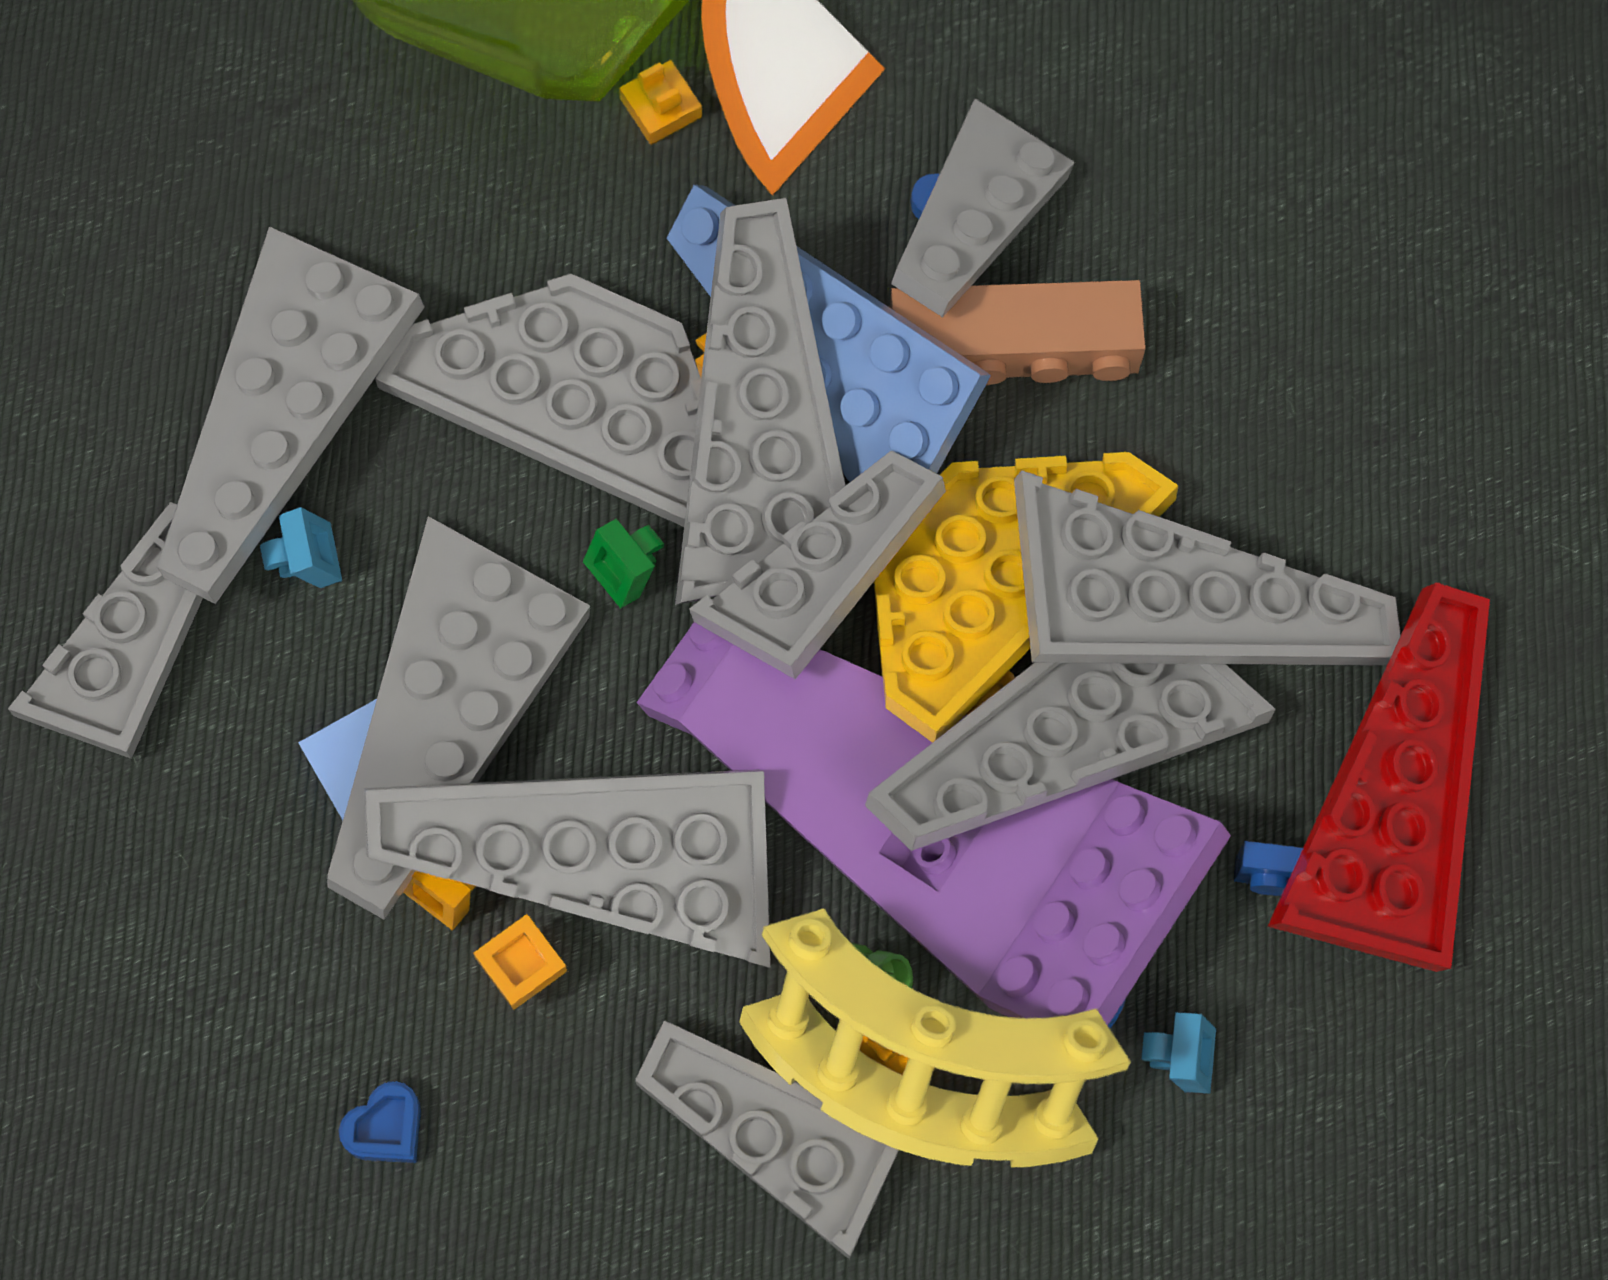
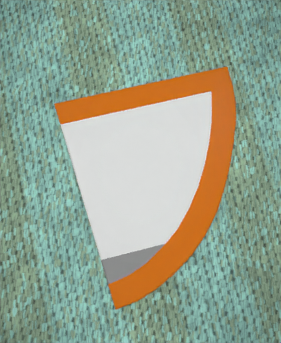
[702,0,885,195]

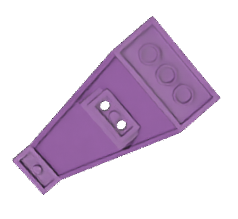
[637,622,1231,1026]

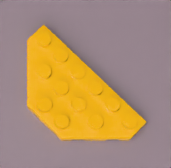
[874,452,1178,743]

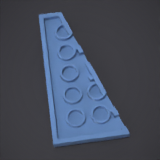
[667,185,991,482]

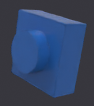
[1234,841,1303,896]

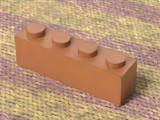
[890,280,1145,385]

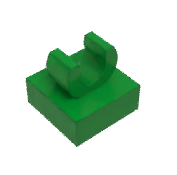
[583,519,664,609]

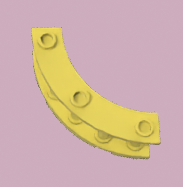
[739,909,1130,1167]

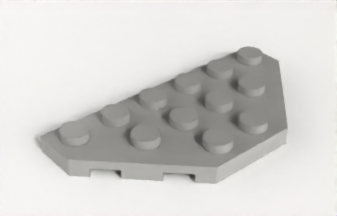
[375,274,701,527]

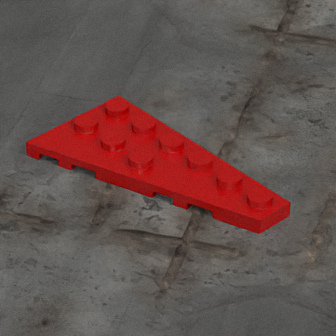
[1267,582,1490,972]

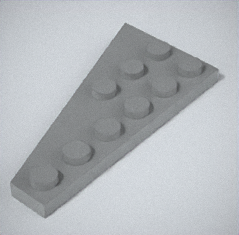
[675,198,845,605]
[157,226,424,604]
[1014,470,1401,665]
[327,516,590,920]
[865,662,1275,851]
[364,769,770,968]

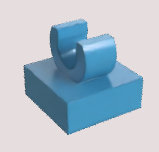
[260,507,342,588]
[1142,1013,1216,1094]

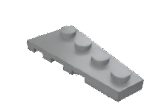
[891,99,1075,318]
[689,450,946,680]
[8,502,203,759]
[635,1021,899,1259]

